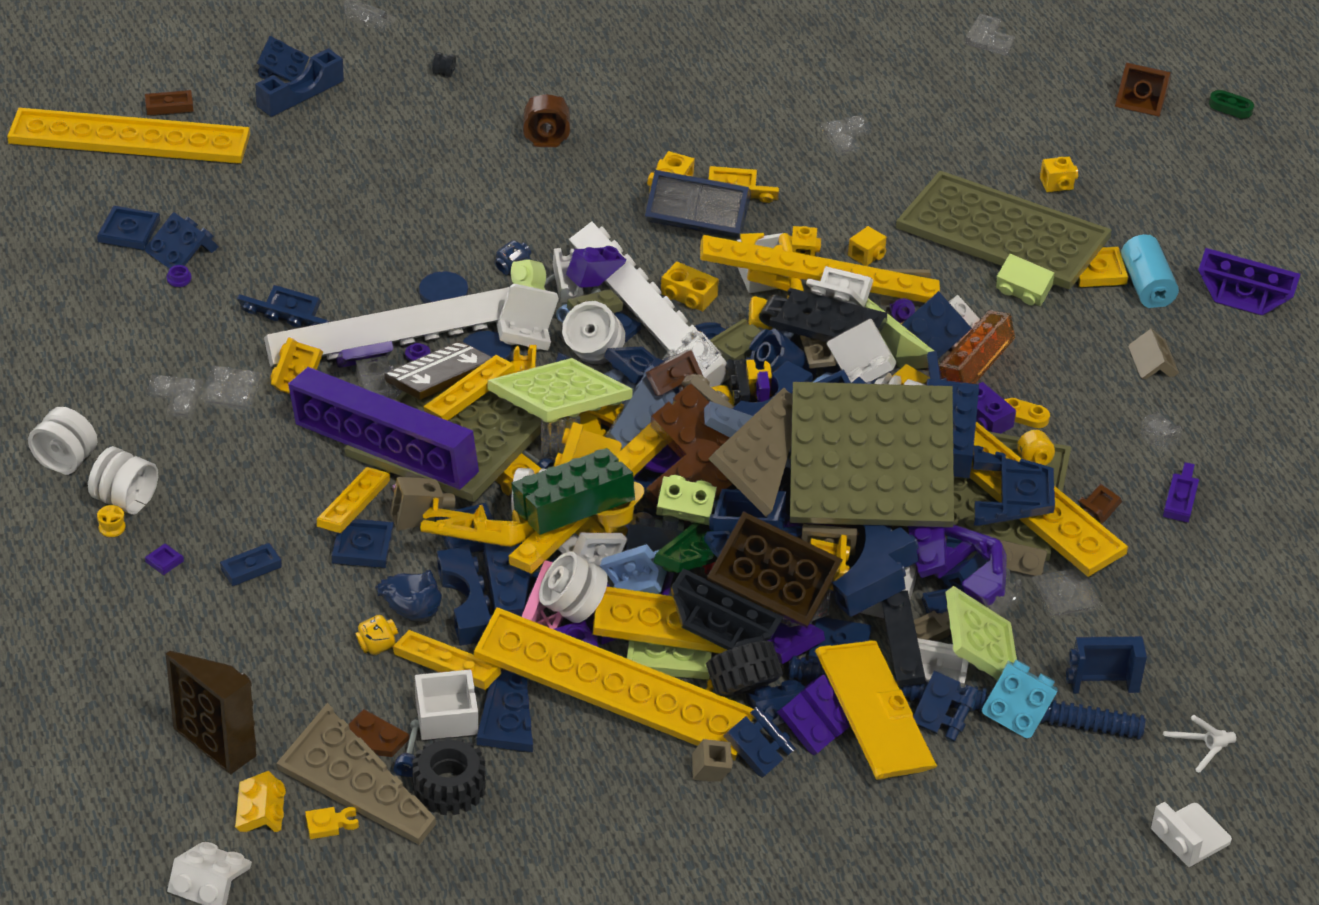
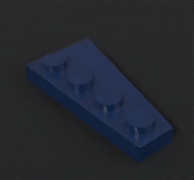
[477,668,533,752]

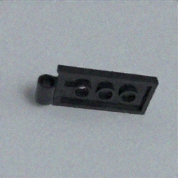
[759,288,887,342]

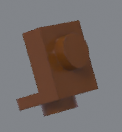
[1078,484,1122,524]

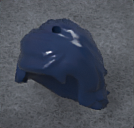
[375,570,442,622]

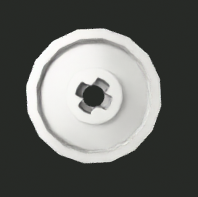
[562,301,625,364]
[28,407,98,475]
[539,552,608,623]

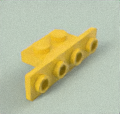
[709,166,779,203]

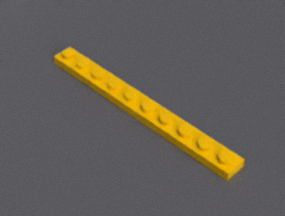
[700,235,940,303]
[509,423,667,574]

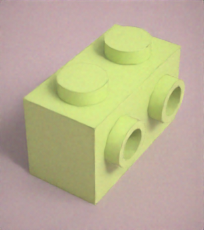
[996,254,1054,306]
[656,475,717,525]

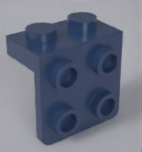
[145,212,219,269]

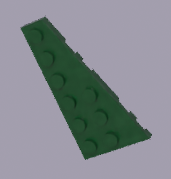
[653,508,741,573]

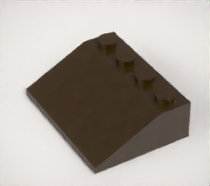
[707,511,843,628]
[165,650,257,775]

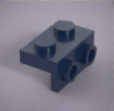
[746,680,805,725]

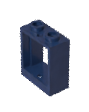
[709,489,787,534]

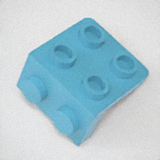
[982,660,1057,738]

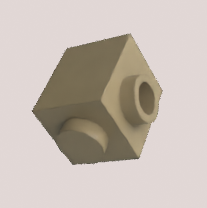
[692,739,733,782]

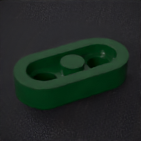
[1209,90,1254,118]

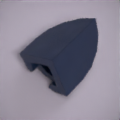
[941,551,986,594]

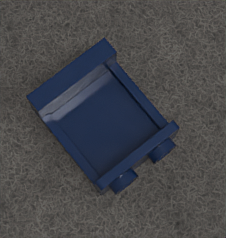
[1066,636,1147,694]

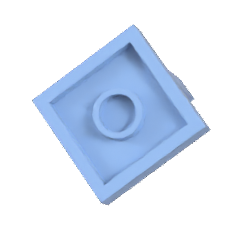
[600,544,667,594]

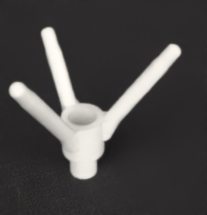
[1163,715,1236,772]

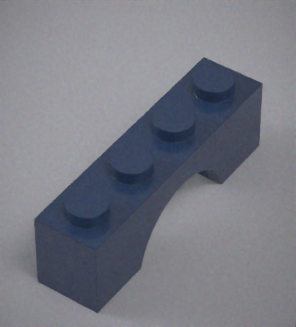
[255,48,344,117]
[732,360,812,416]
[437,546,493,646]

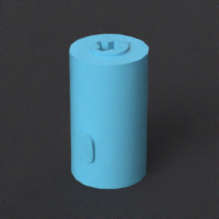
[1121,234,1179,308]

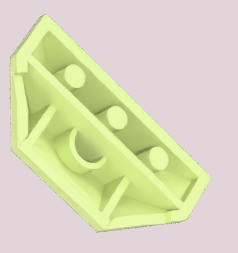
[865,298,940,369]

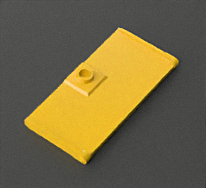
[815,641,937,780]

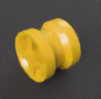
[97,505,126,537]

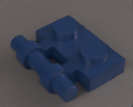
[913,670,978,741]
[724,706,796,778]

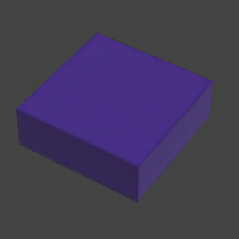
[756,371,770,402]
[145,543,184,575]

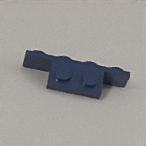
[237,285,329,328]

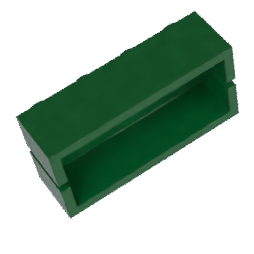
[512,448,635,535]

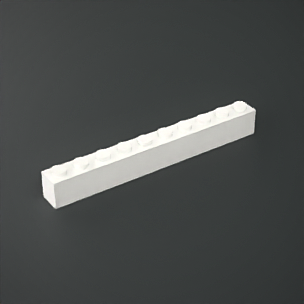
[569,222,730,387]
[264,287,510,367]

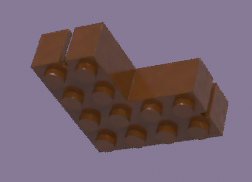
[646,383,737,531]

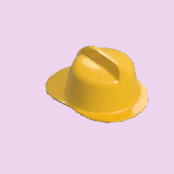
[596,482,644,533]

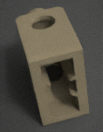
[390,477,455,531]

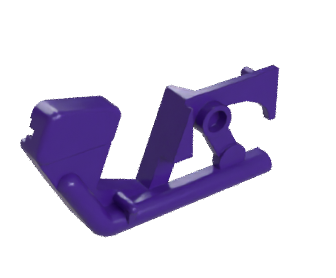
[914,525,1007,606]

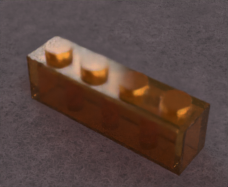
[939,310,1015,384]

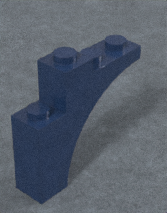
[832,525,918,617]

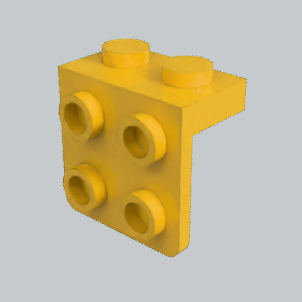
[554,422,622,467]

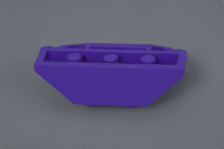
[1198,248,1301,316]

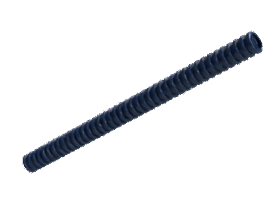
[788,656,1146,740]

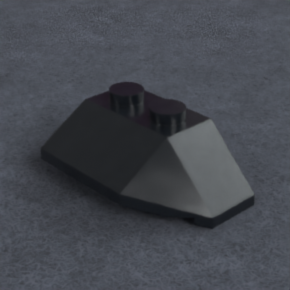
[671,568,783,650]

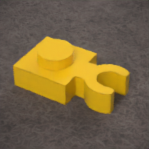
[305,807,359,839]

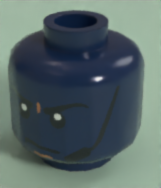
[494,240,531,275]

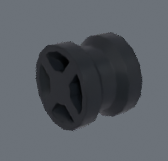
[432,52,456,77]

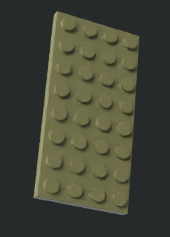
[896,171,1112,290]

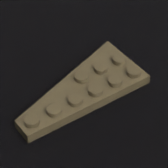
[708,388,793,516]
[276,703,436,845]

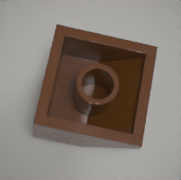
[1115,63,1171,117]

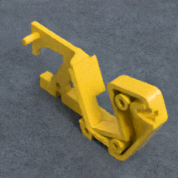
[740,233,804,330]
[420,498,535,547]

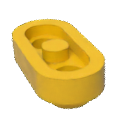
[1005,398,1050,428]

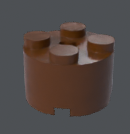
[523,94,570,147]

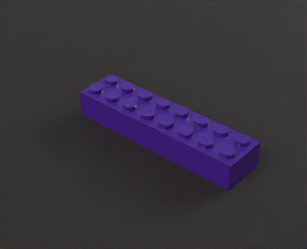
[288,367,479,490]

